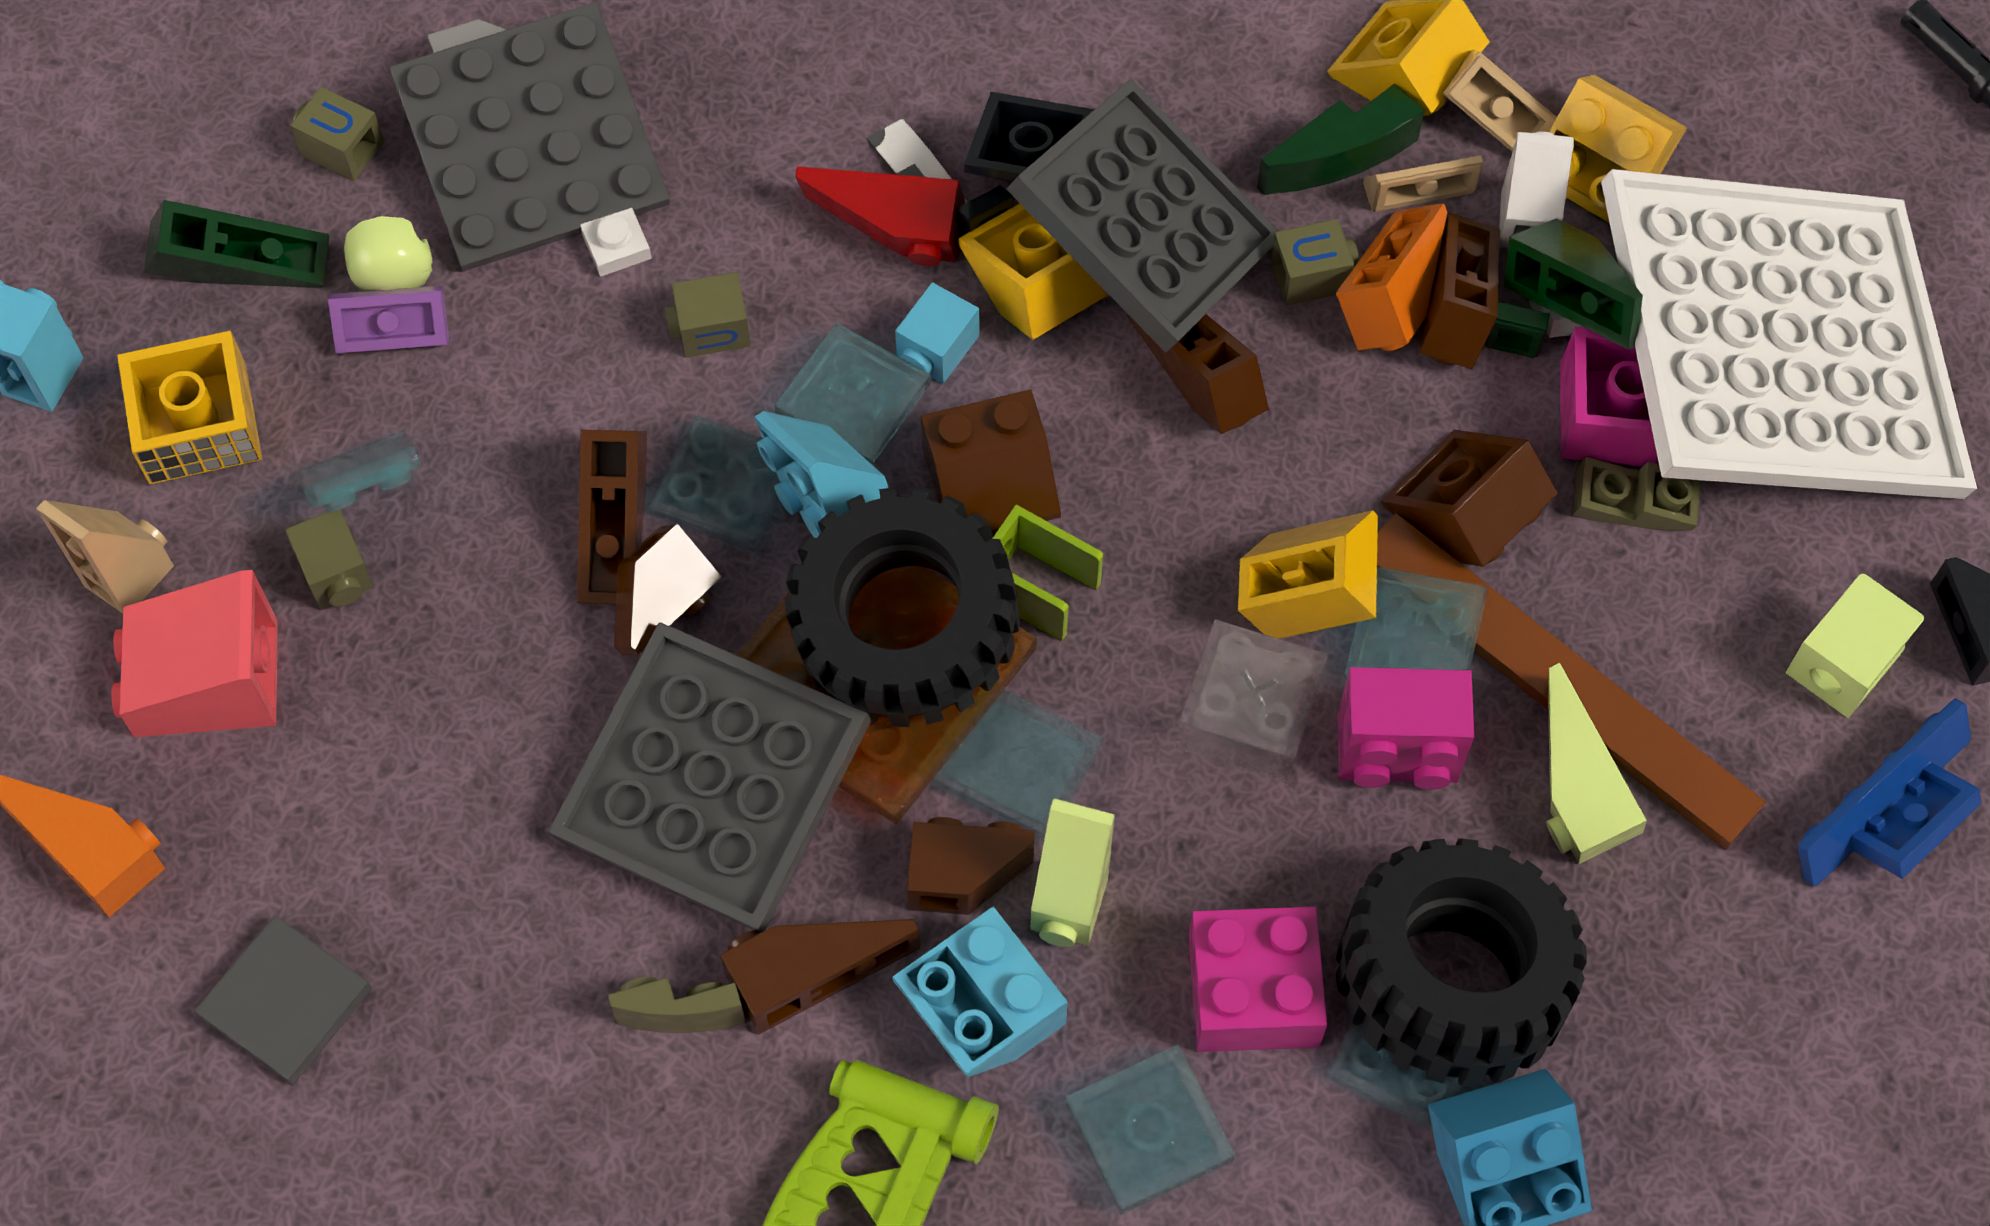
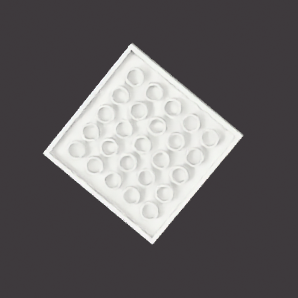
[1601,169,1977,499]

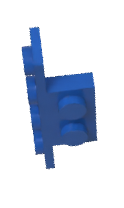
[1798,699,1981,887]

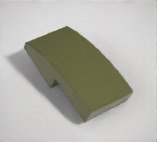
[1572,457,1700,531]
[608,977,746,1033]

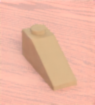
[36,500,174,614]

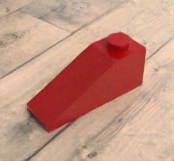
[795,166,966,266]

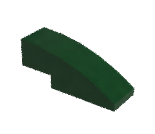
[1257,84,1424,195]

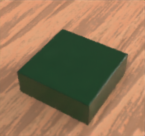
[1484,302,1550,358]

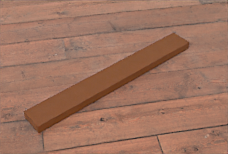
[1377,513,1766,850]

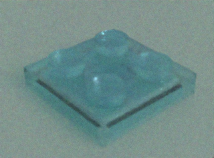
[1065,1045,1235,1215]

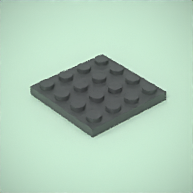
[390,2,670,272]
[1007,79,1279,353]
[548,622,872,933]

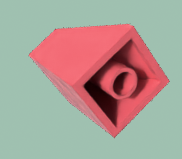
[111,570,278,737]

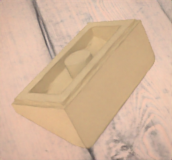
[1443,50,1557,152]
[1363,155,1484,212]

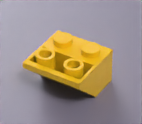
[1549,75,1687,223]
[1238,510,1378,640]

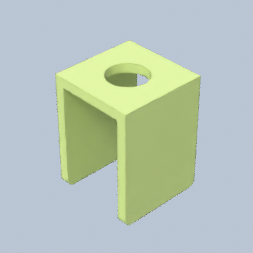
[1786,574,1924,718]

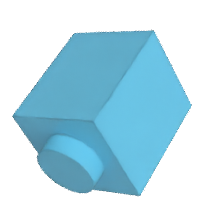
[895,282,979,384]

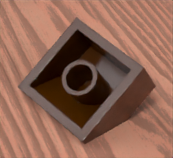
[921,389,1061,534]
[1381,429,1558,567]

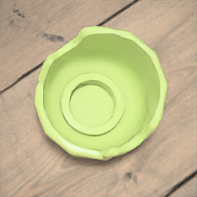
[344,216,433,291]

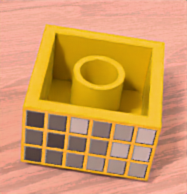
[117,330,262,485]

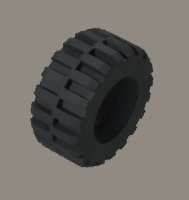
[784,487,1020,727]
[1335,838,1587,1086]

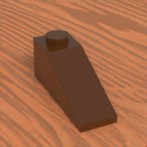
[1419,212,1500,370]
[1127,314,1269,434]
[577,429,647,604]
[720,919,920,1035]

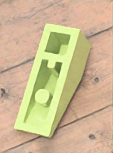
[1546,663,1647,864]
[1030,798,1115,948]

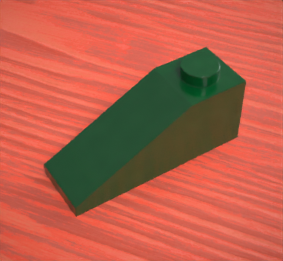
[144,200,329,288]
[1504,218,1643,350]

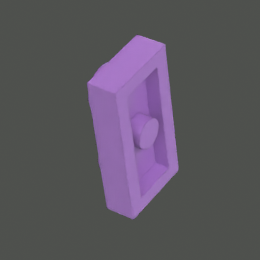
[328,285,449,353]

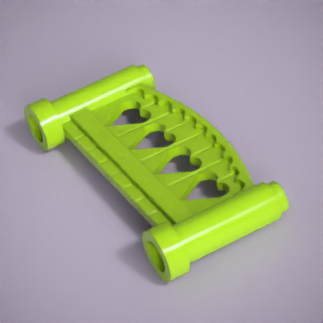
[762,1059,999,1226]

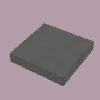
[194,915,373,1086]

